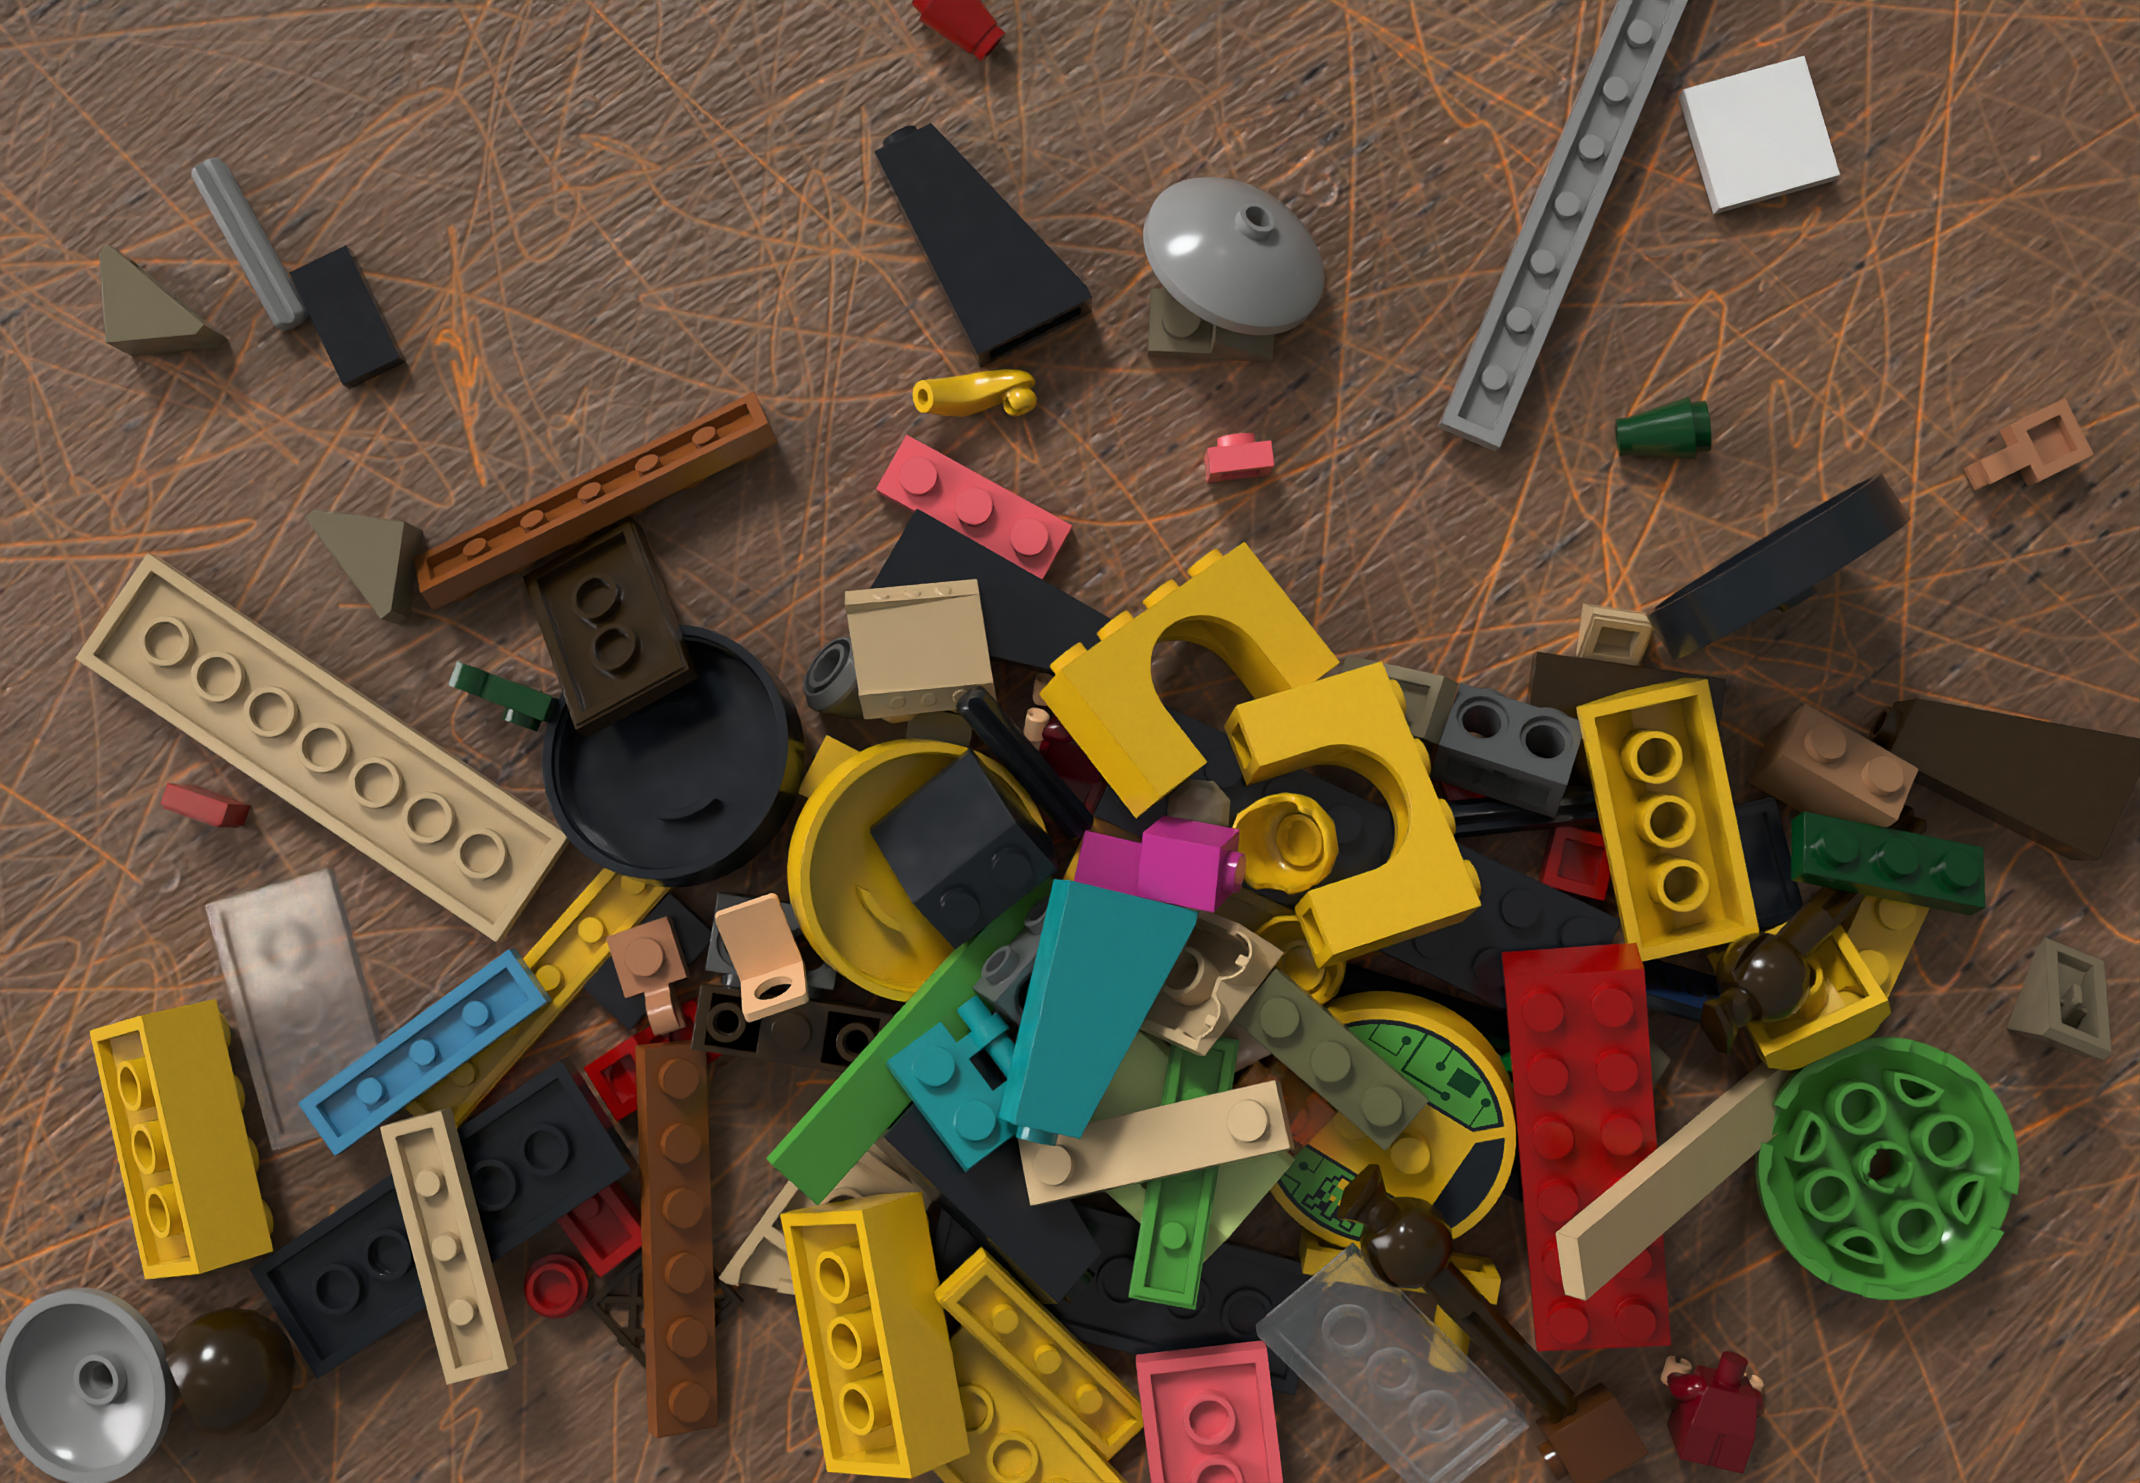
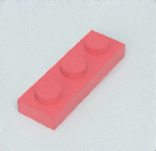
[876,434,1072,580]

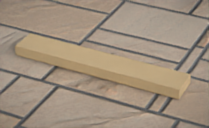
[1556,1062,1795,1300]

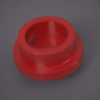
[524,1253,590,1319]

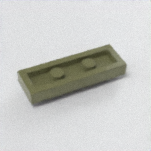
[1233,965,1429,1151]

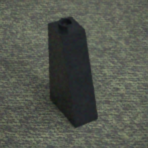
[874,123,1092,368]
[870,508,1112,676]
[874,1051,1101,1304]

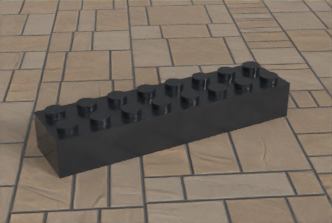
[1093,705,1621,1012]

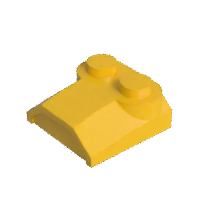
[1707,922,1891,1070]

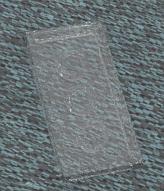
[205,868,402,1151]
[1256,1243,1529,1483]

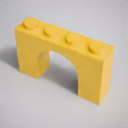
[1039,542,1340,819]
[1224,661,1481,970]

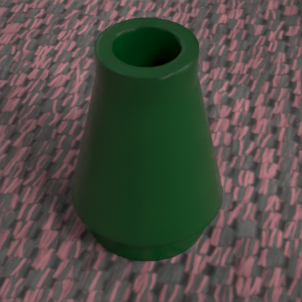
[1615,396,1712,460]

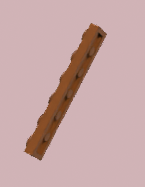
[413,392,778,611]
[635,1039,718,1439]

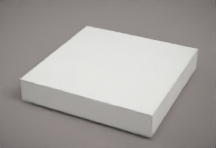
[1678,56,1840,215]

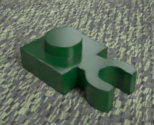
[448,661,558,732]

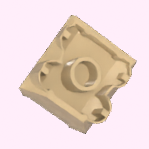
[845,579,997,723]
[1139,905,1285,1056]

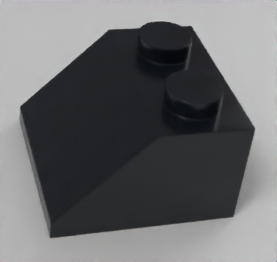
[870,748,1058,950]

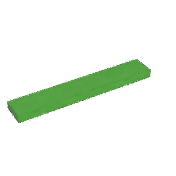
[766,877,1054,1206]

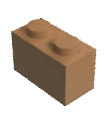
[1748,704,1919,828]

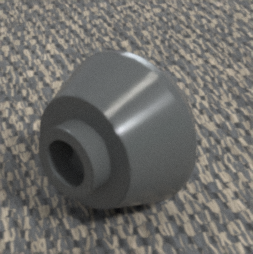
[803,636,863,719]

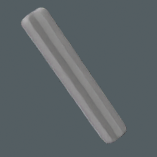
[191,157,309,331]

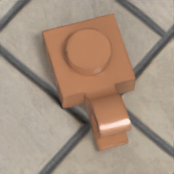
[1963,398,2094,490]
[606,916,691,1035]

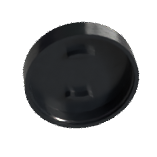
[1645,473,1911,660]
[542,625,805,887]

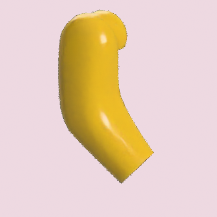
[912,369,1037,417]

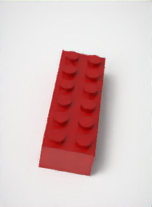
[1502,943,1671,1352]

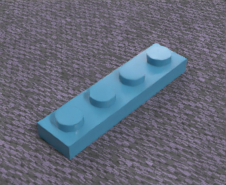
[298,948,552,1156]

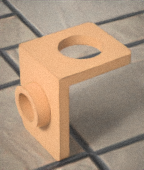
[715,893,809,1022]

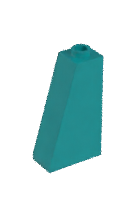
[999,879,1199,1146]

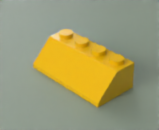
[1576,678,1760,962]
[90,999,274,1280]
[780,1191,970,1479]

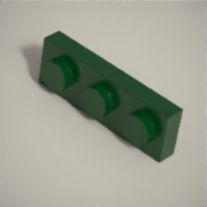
[1791,811,1986,916]

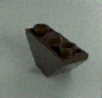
[691,984,895,1073]

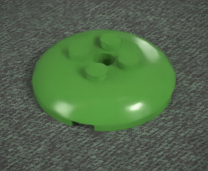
[1755,1036,2020,1300]

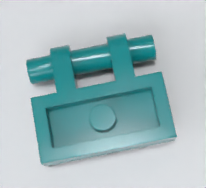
[886,995,1018,1173]

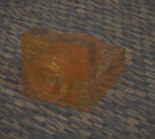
[1232,1057,1338,1158]

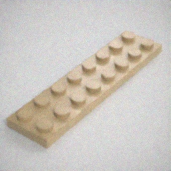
[75,553,570,942]

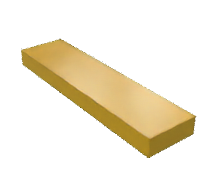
[933,1246,1144,1462]

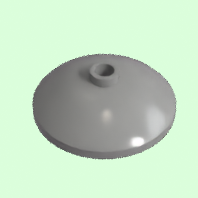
[1143,177,1325,335]
[0,1287,174,1483]

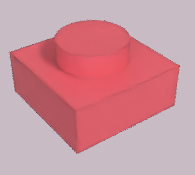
[1204,433,1274,483]

